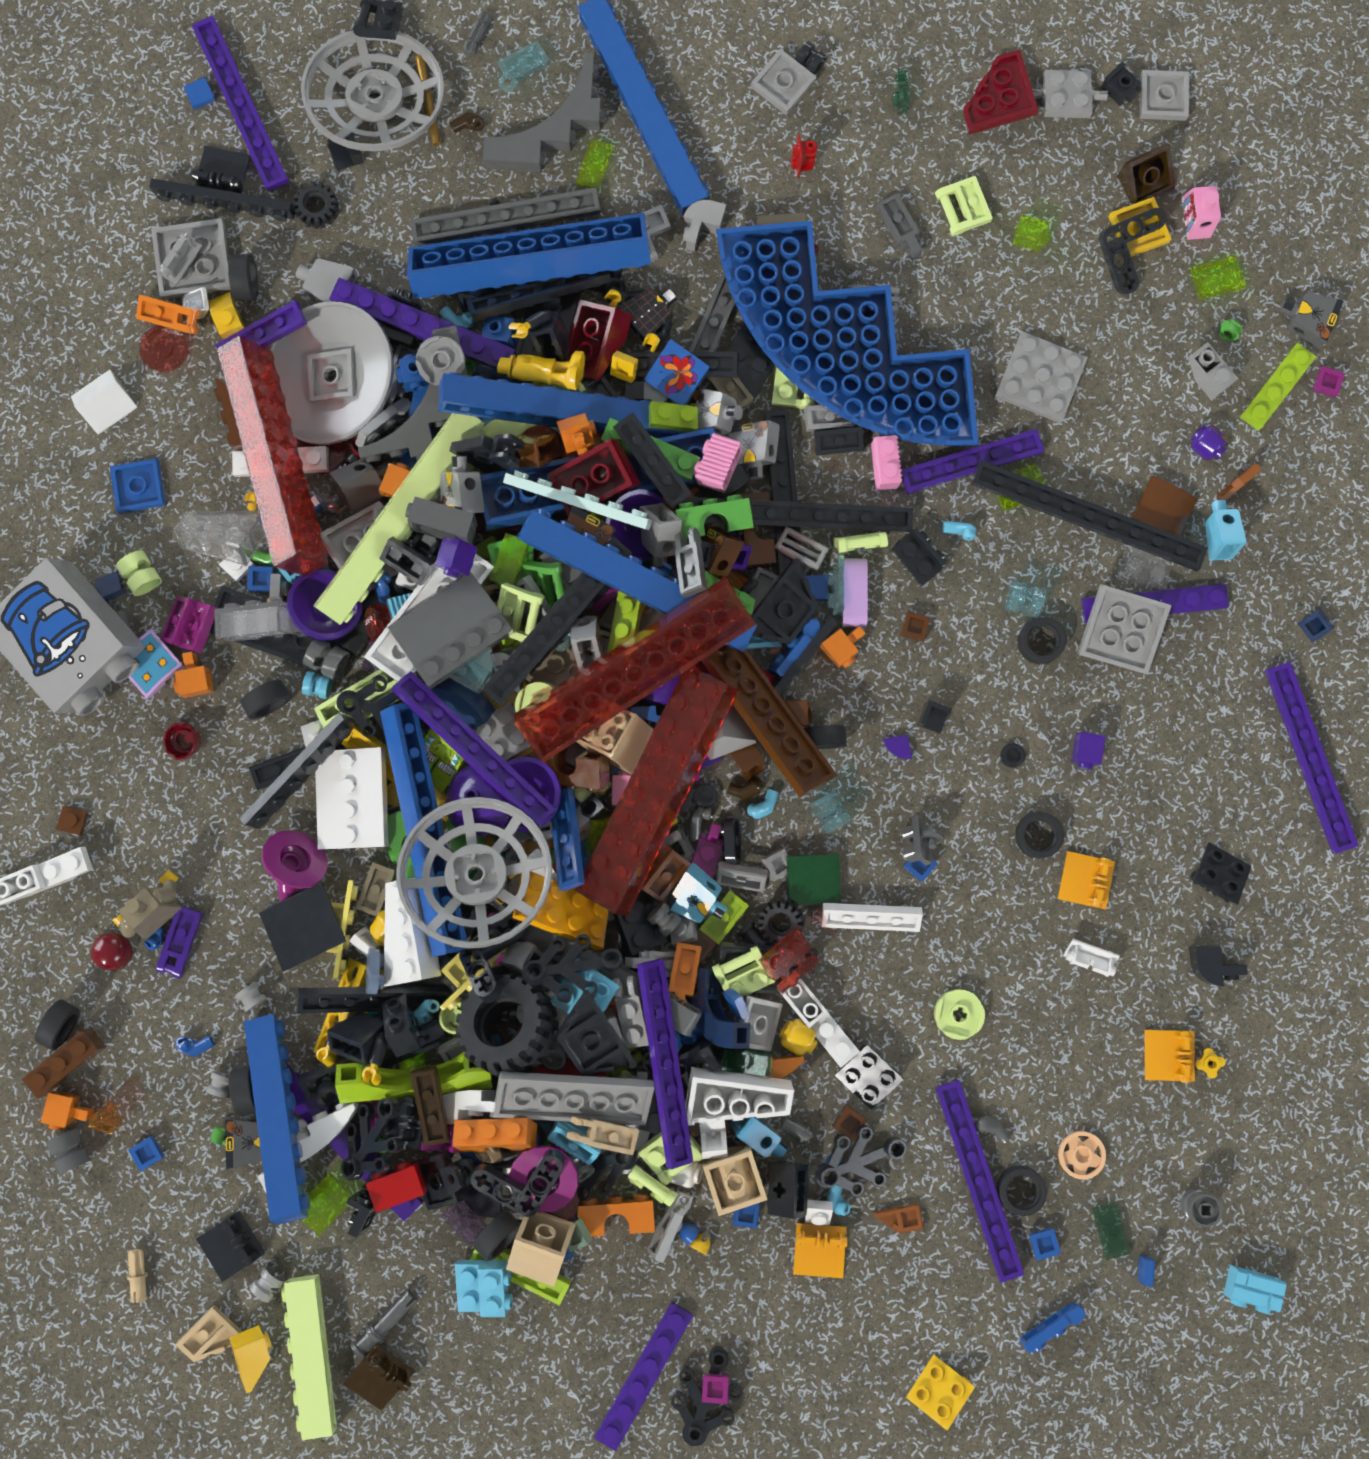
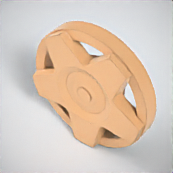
[1058,1131,1106,1179]

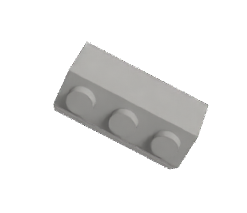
[688,683,756,760]

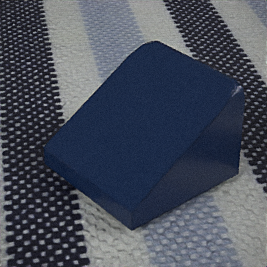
[95,571,127,602]
[1298,608,1334,643]

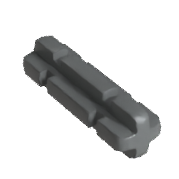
[463,11,492,56]

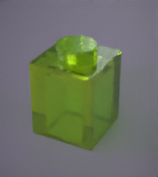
[1012,214,1051,252]

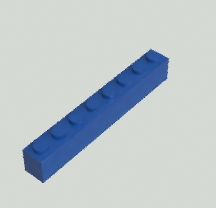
[244,1014,310,1225]

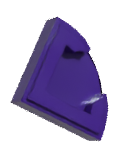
[883,735,912,760]

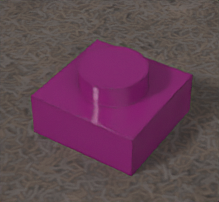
[1312,366,1345,398]
[702,1373,729,1404]

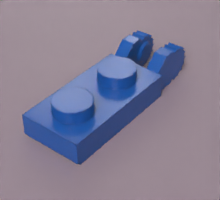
[768,618,821,677]
[1019,1302,1086,1354]

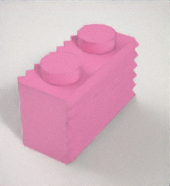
[694,433,743,493]
[871,435,903,491]

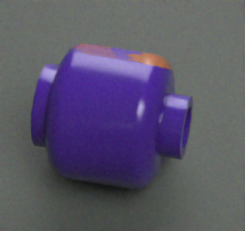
[1191,425,1228,461]

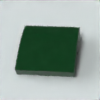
[786,853,841,905]

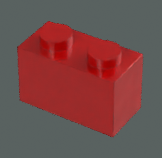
[366,1160,428,1213]

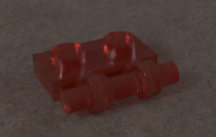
[759,928,819,994]

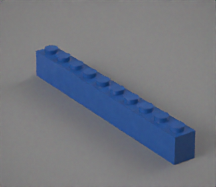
[578,0,710,217]
[438,372,683,439]
[517,508,757,652]
[380,704,469,957]

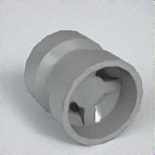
[249,1265,286,1303]

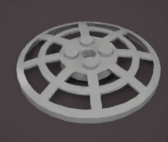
[301,30,445,151]
[396,797,552,948]

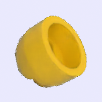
[688,1233,711,1255]

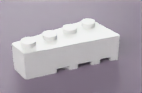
[384,878,441,987]
[685,1067,794,1126]

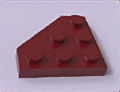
[963,49,1038,135]

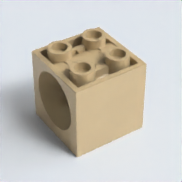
[575,698,659,776]
[702,1142,767,1216]

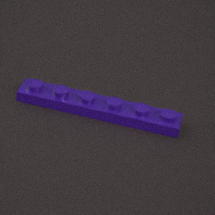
[901,429,1044,494]
[1081,584,1229,623]
[594,1301,693,1451]

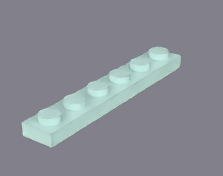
[503,470,652,530]

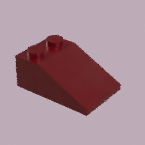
[568,300,633,380]
[547,439,641,515]

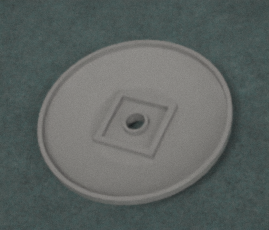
[261,301,394,445]

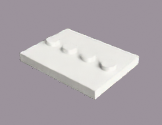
[315,747,389,849]

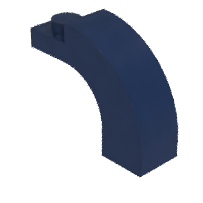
[423,676,495,729]
[690,968,751,1049]

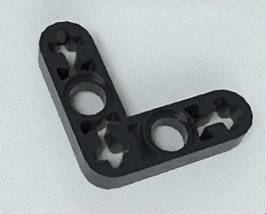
[1099,208,1166,294]
[459,915,527,1003]
[471,1149,565,1217]

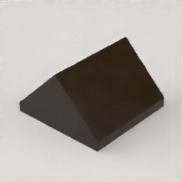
[1117,143,1175,205]

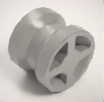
[235,982,267,1012]
[206,1071,230,1098]

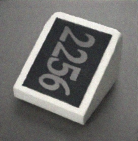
[182,287,209,319]

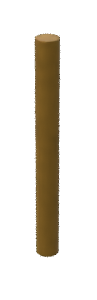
[415,55,442,146]

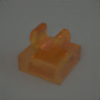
[87,1102,123,1134]

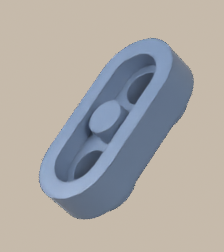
[366,948,384,994]

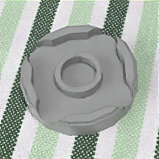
[416,336,465,386]

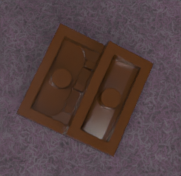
[1131,476,1197,537]
[619,831,691,903]

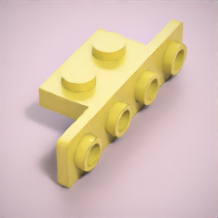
[326,880,358,980]
[440,935,508,1011]

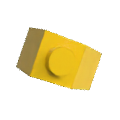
[208,292,246,340]
[229,1325,272,1393]

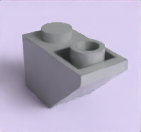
[1188,342,1238,401]

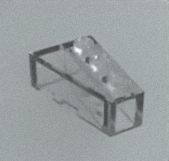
[174,511,267,566]
[214,597,306,641]

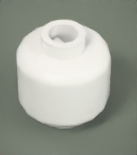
[665,1160,703,1188]

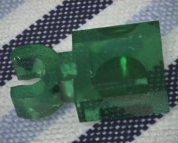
[892,68,910,115]

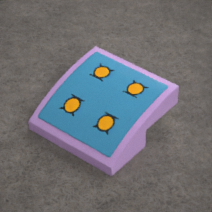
[128,629,184,700]

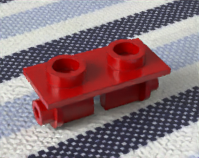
[791,135,818,177]

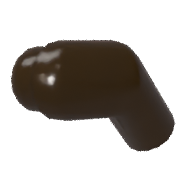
[449,112,485,133]
[726,777,763,800]

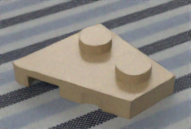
[176,1305,242,1362]

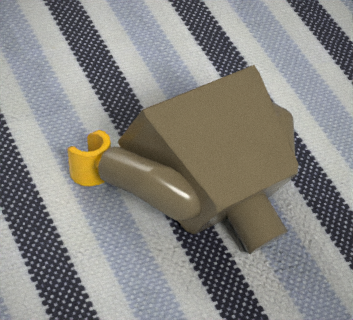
[112,869,181,940]

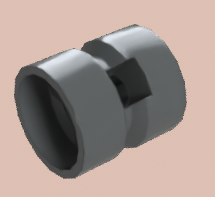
[303,638,350,680]
[45,1128,91,1175]
[1180,1188,1223,1228]

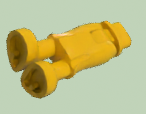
[497,351,585,391]

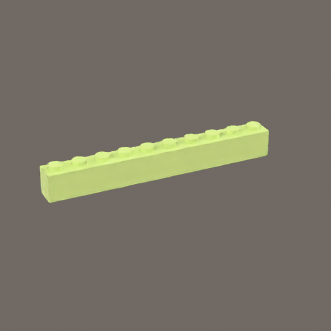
[314,413,485,625]

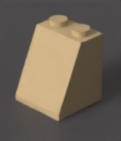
[506,1212,576,1287]

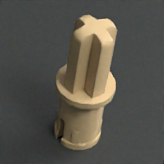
[127,1249,148,1303]

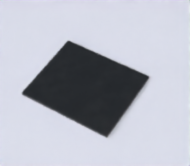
[259,882,346,972]

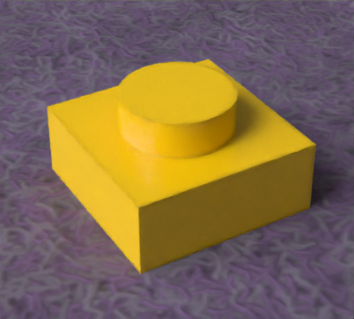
[610,351,638,383]

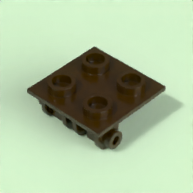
[343,1344,415,1410]

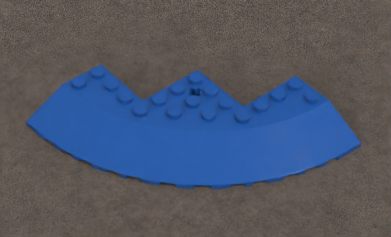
[716,220,979,446]

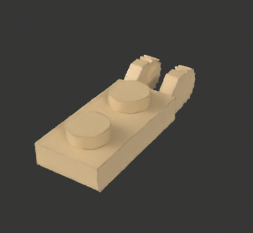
[566,1116,640,1155]

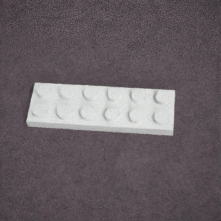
[364,554,494,682]

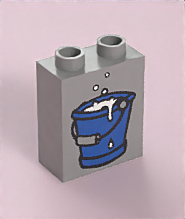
[0,558,146,716]

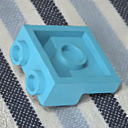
[455,1260,513,1317]

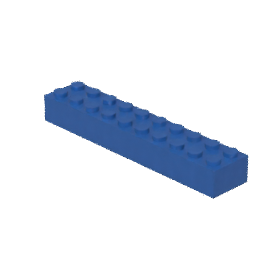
[407,213,651,298]
[480,427,715,531]

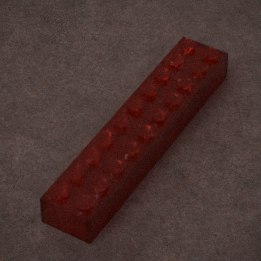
[217,336,328,576]
[514,576,756,763]
[575,664,739,916]

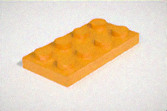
[512,871,609,951]

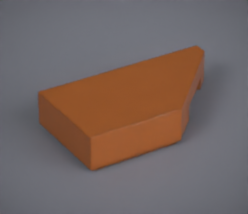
[1217,463,1262,500]
[873,1203,924,1234]

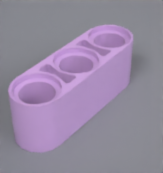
[841,558,868,628]

